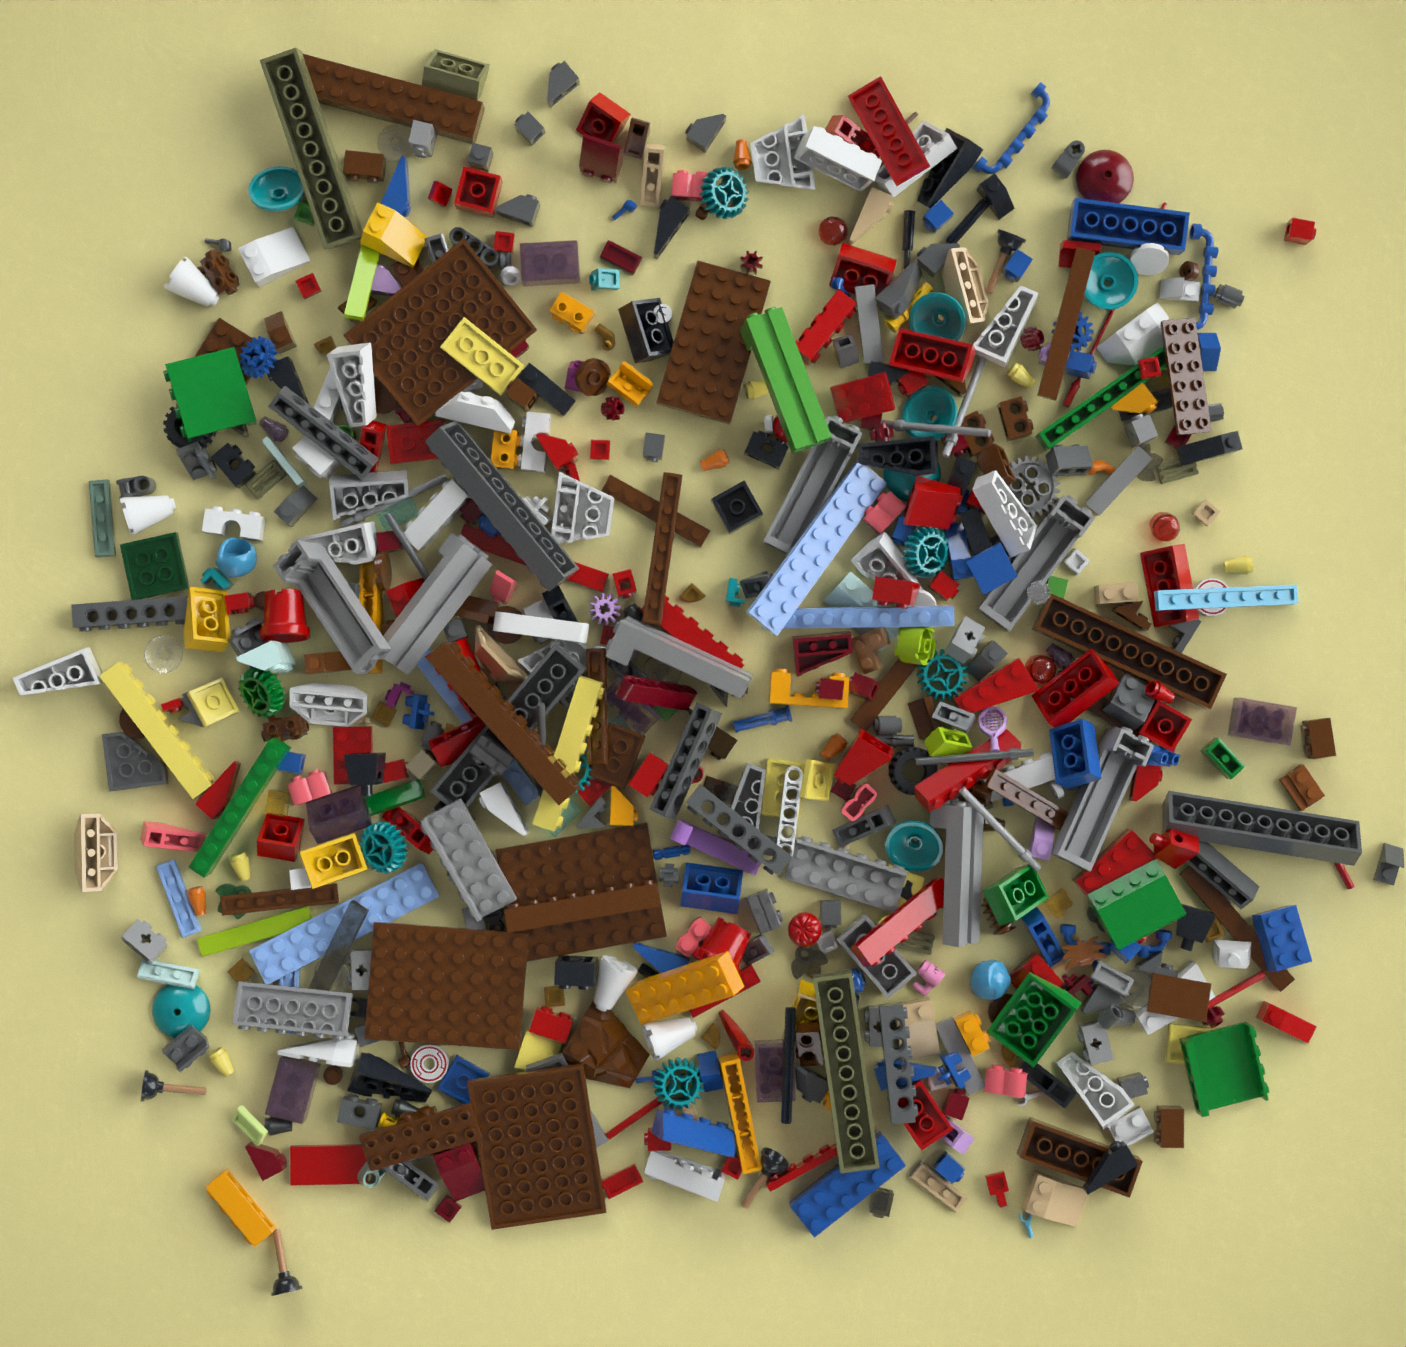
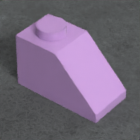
[370,265,401,296]
[1028,818,1055,861]
[941,1114,975,1154]

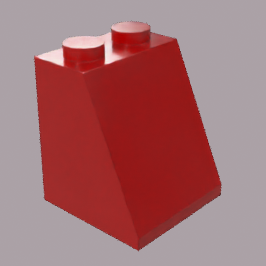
[904,476,963,529]
[834,729,893,785]

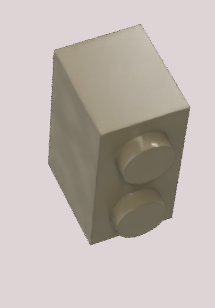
[405,749,439,780]

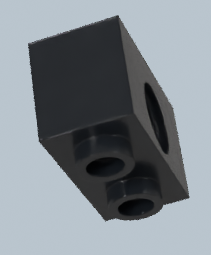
[744,430,789,470]
[210,443,257,489]

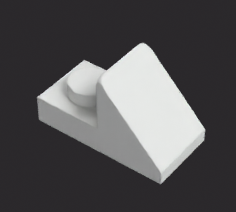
[1159,277,1200,303]

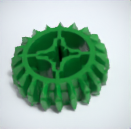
[238,667,286,718]

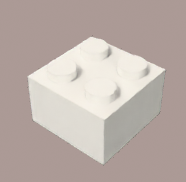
[292,435,342,479]

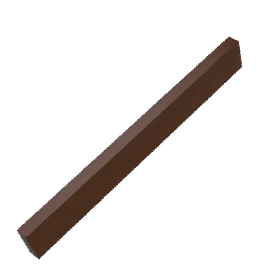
[1037,247,1095,401]
[642,472,683,626]
[1179,866,1295,992]

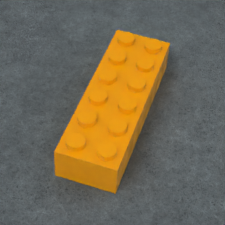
[625,951,744,1025]

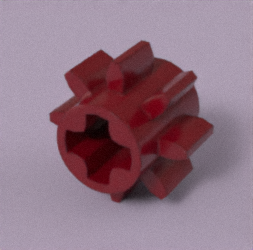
[740,251,763,275]
[1020,327,1044,351]
[601,397,625,421]
[870,423,894,442]
[1202,1006,1225,1028]

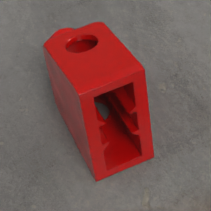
[1149,829,1199,869]

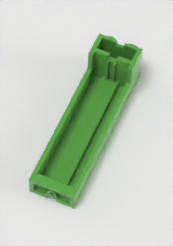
[740,307,832,454]

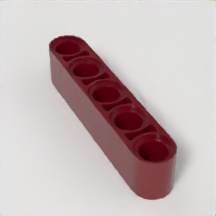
[615,675,698,711]

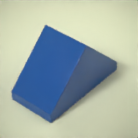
[1197,333,1221,371]
[697,1050,723,1092]

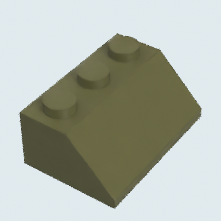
[422,49,490,101]

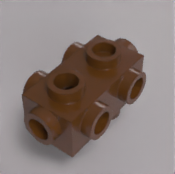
[197,249,240,295]
[261,715,309,742]

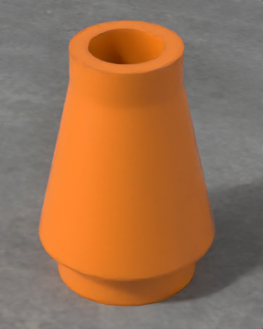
[733,139,752,170]
[700,449,730,472]
[820,733,848,761]
[187,886,207,916]

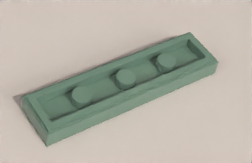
[89,479,116,557]

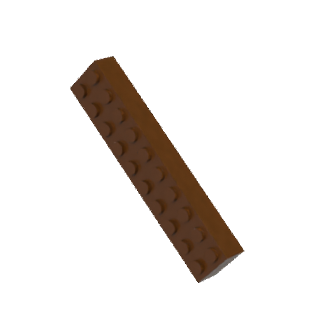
[302,53,485,144]
[1032,593,1227,709]
[427,641,581,805]

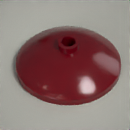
[1076,150,1134,203]

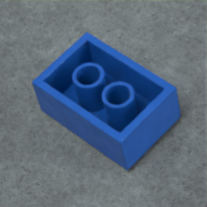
[1049,719,1102,789]
[1252,905,1312,971]

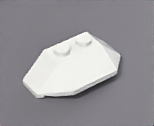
[1096,302,1169,366]
[435,392,515,433]
[289,682,368,727]

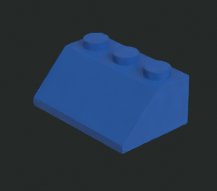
[680,862,743,914]

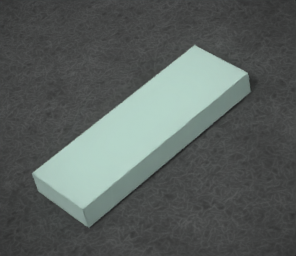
[262,436,306,487]
[137,958,200,990]

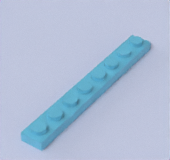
[1154,585,1298,611]

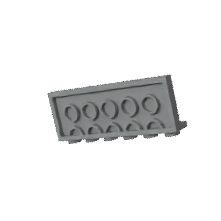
[421,798,517,922]
[785,836,908,912]
[232,982,353,1040]

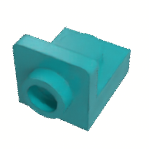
[589,268,620,291]
[200,567,234,590]
[725,578,745,607]

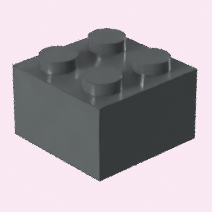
[1102,673,1155,730]

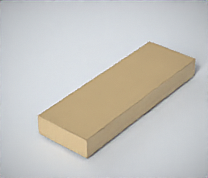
[910,1161,968,1213]

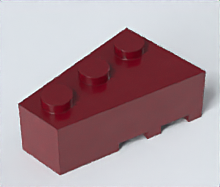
[792,631,853,677]

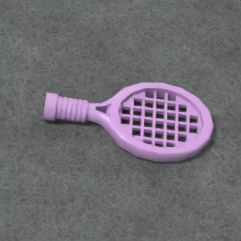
[978,706,1007,752]

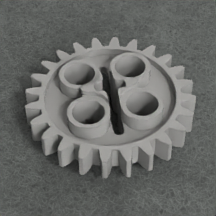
[1008,456,1061,518]

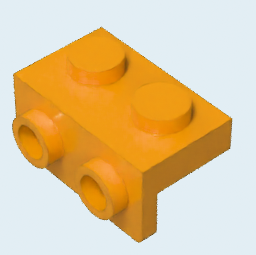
[606,361,653,408]

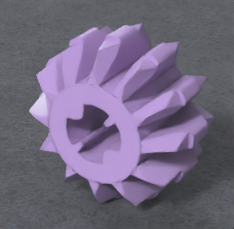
[589,593,621,626]

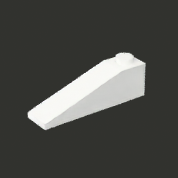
[297,522,378,565]

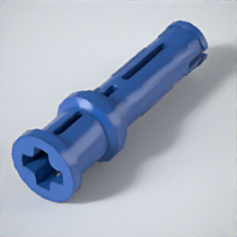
[733,705,792,733]

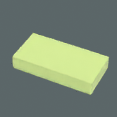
[231,1105,268,1146]

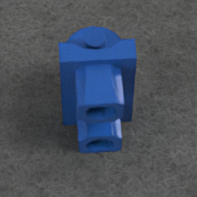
[402,694,435,730]
[1147,745,1180,767]
[937,1052,971,1089]

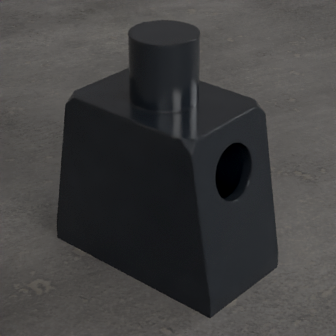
[344,752,386,796]
[1176,903,1216,951]

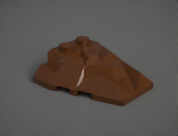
[562,999,650,1088]

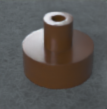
[1179,261,1200,281]

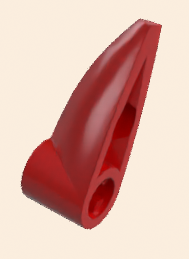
[718,1010,754,1061]

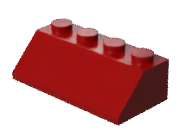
[889,328,976,383]
[1140,544,1199,628]
[1031,649,1119,728]

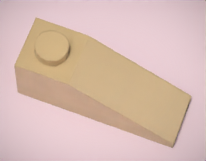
[640,143,666,207]
[848,187,894,245]

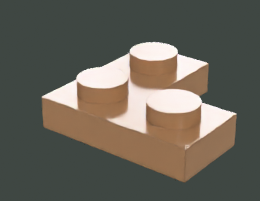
[852,627,891,675]

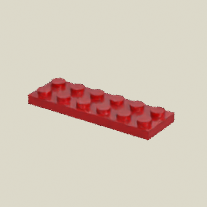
[848,76,931,187]

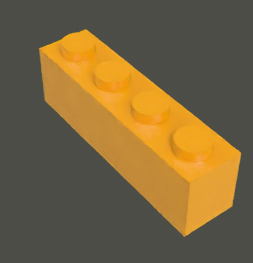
[205,1168,276,1247]

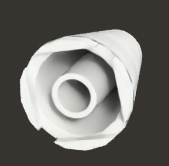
[164,257,220,307]
[120,495,176,535]
[593,955,637,1011]
[642,1017,697,1061]

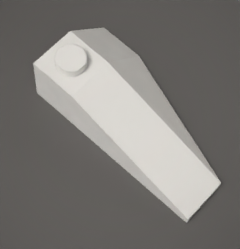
[851,532,923,590]
[277,1034,359,1067]
[1056,1052,1135,1130]

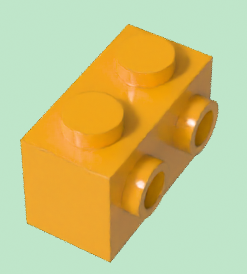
[549,291,595,334]
[491,430,521,471]
[953,1010,990,1056]

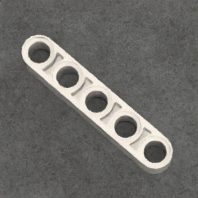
[493,612,589,643]
[776,765,803,856]

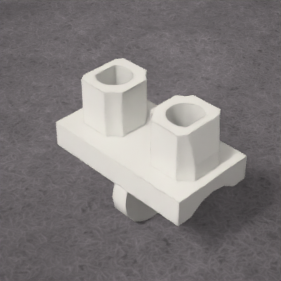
[522,496,552,525]

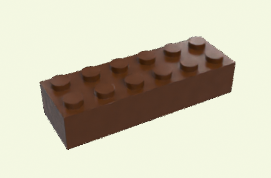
[1017,1117,1143,1198]

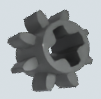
[659,863,679,887]

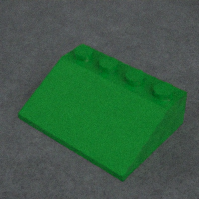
[1087,859,1186,951]
[987,972,1082,1068]

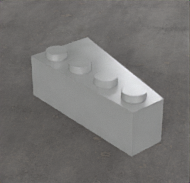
[329,470,409,520]
[720,762,766,848]

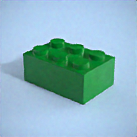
[983,864,1049,926]

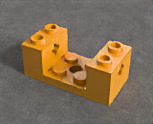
[769,669,849,708]

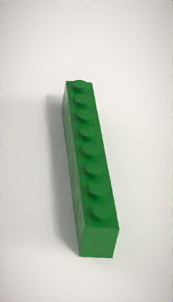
[1035,346,1167,452]
[188,737,291,878]

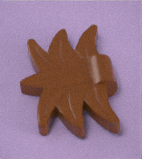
[1061,936,1108,970]

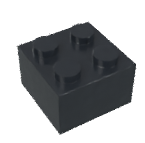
[711,480,763,535]

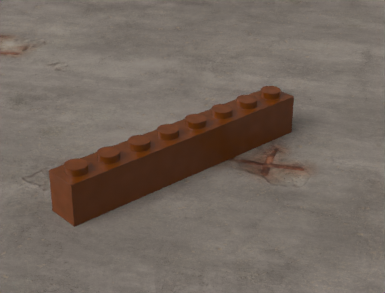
[504,879,661,933]

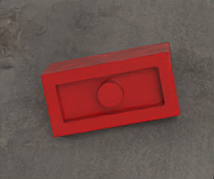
[1058,240,1102,268]

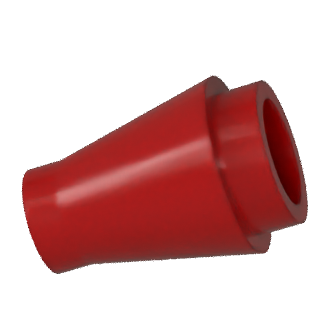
[1145,680,1175,703]

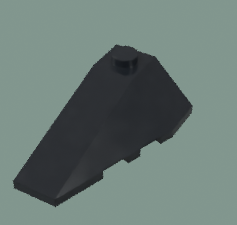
[917,128,983,209]
[347,1052,432,1102]

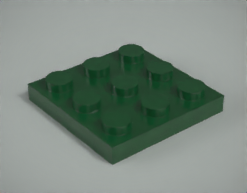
[120,532,190,600]

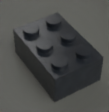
[554,955,597,990]

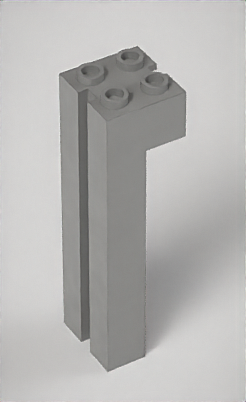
[763,415,863,555]
[977,495,1095,632]
[383,533,492,675]
[273,540,392,674]
[605,616,754,698]
[1051,727,1155,871]
[930,797,984,947]

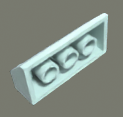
[824,571,900,652]
[236,641,297,674]

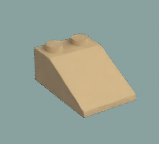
[894,997,940,1061]
[1022,1170,1088,1227]

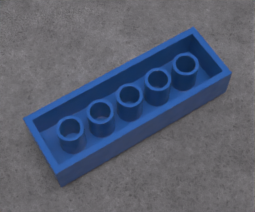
[1067,198,1190,255]
[790,1131,906,1238]

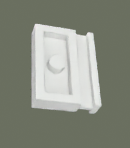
[1108,1106,1154,1146]

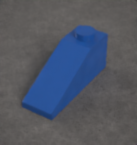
[381,155,411,217]
[944,521,973,580]
[1021,907,1065,967]
[633,942,690,973]
[874,1059,937,1091]

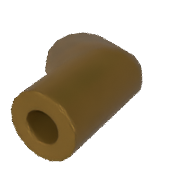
[595,323,615,351]

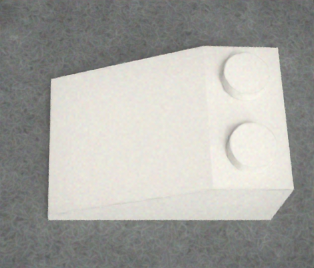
[238,227,311,287]
[479,781,530,836]

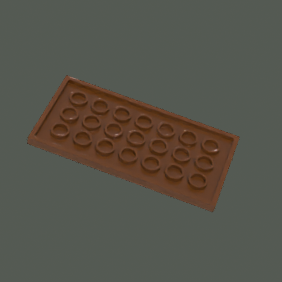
[656,260,771,425]

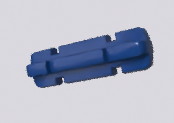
[653,844,691,860]

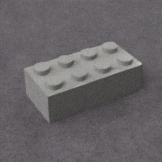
[836,913,917,999]

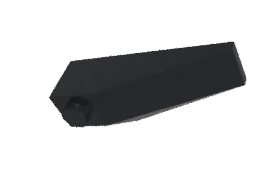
[858,436,939,476]

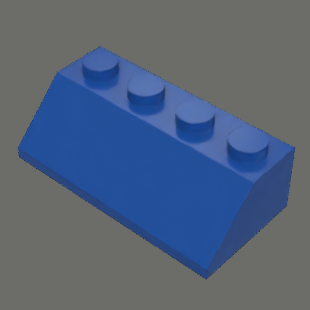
[651,1108,735,1157]

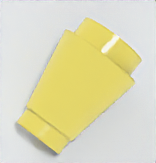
[1006,362,1035,389]
[744,381,769,400]
[1224,556,1253,574]
[230,852,251,882]
[208,1047,234,1077]

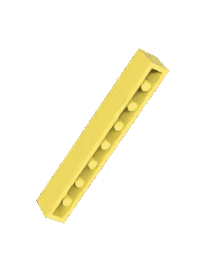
[99,662,214,799]
[532,676,605,832]

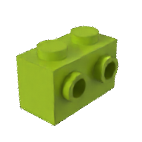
[924,727,973,757]

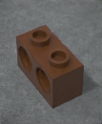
[997,396,1034,442]
[961,411,994,457]
[795,1022,824,1066]

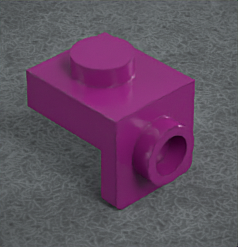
[564,360,583,392]
[385,682,414,708]

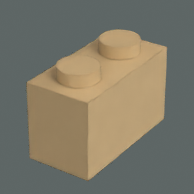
[1094,582,1138,605]

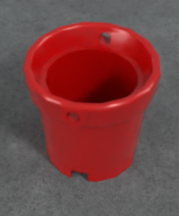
[259,589,311,643]
[692,917,752,974]

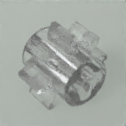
[1027,580,1051,605]

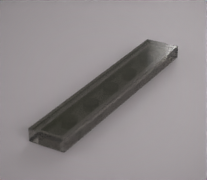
[308,900,369,991]

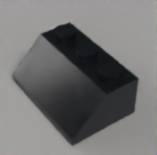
[618,298,674,364]

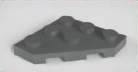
[102,732,168,792]

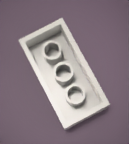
[794,126,882,192]

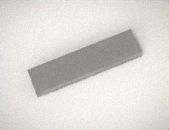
[854,284,883,364]
[1085,446,1153,516]
[936,1016,985,1095]

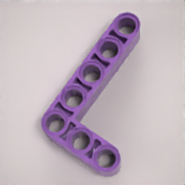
[670,819,761,875]

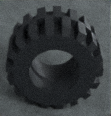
[163,404,216,448]
[888,747,938,795]

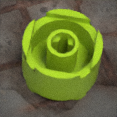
[895,627,936,665]

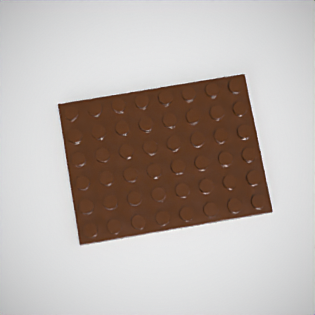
[343,238,537,427]
[496,823,667,962]
[364,922,529,1050]
[467,1063,606,1230]

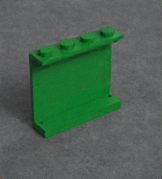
[163,347,257,442]
[1180,1022,1269,1117]

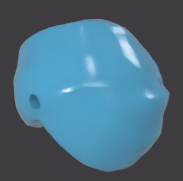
[216,538,257,578]
[970,960,1011,1000]

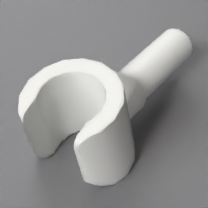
[1016,1091,1043,1106]

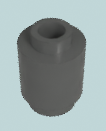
[1214,284,1245,309]
[873,716,902,735]
[421,721,445,750]

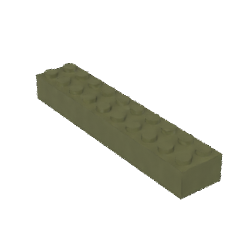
[260,48,363,250]
[812,970,880,1173]

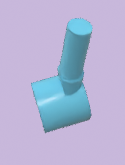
[1019,1212,1034,1238]

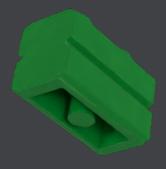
[1200,738,1245,779]

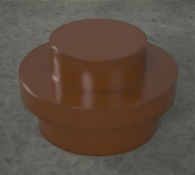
[254,591,266,610]
[323,1065,343,1085]

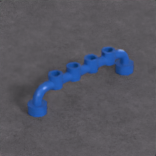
[972,82,1050,174]
[1184,223,1219,330]
[1060,924,1172,958]

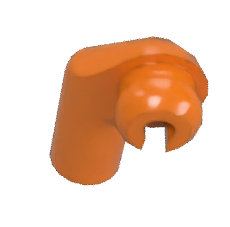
[1087,460,1116,476]

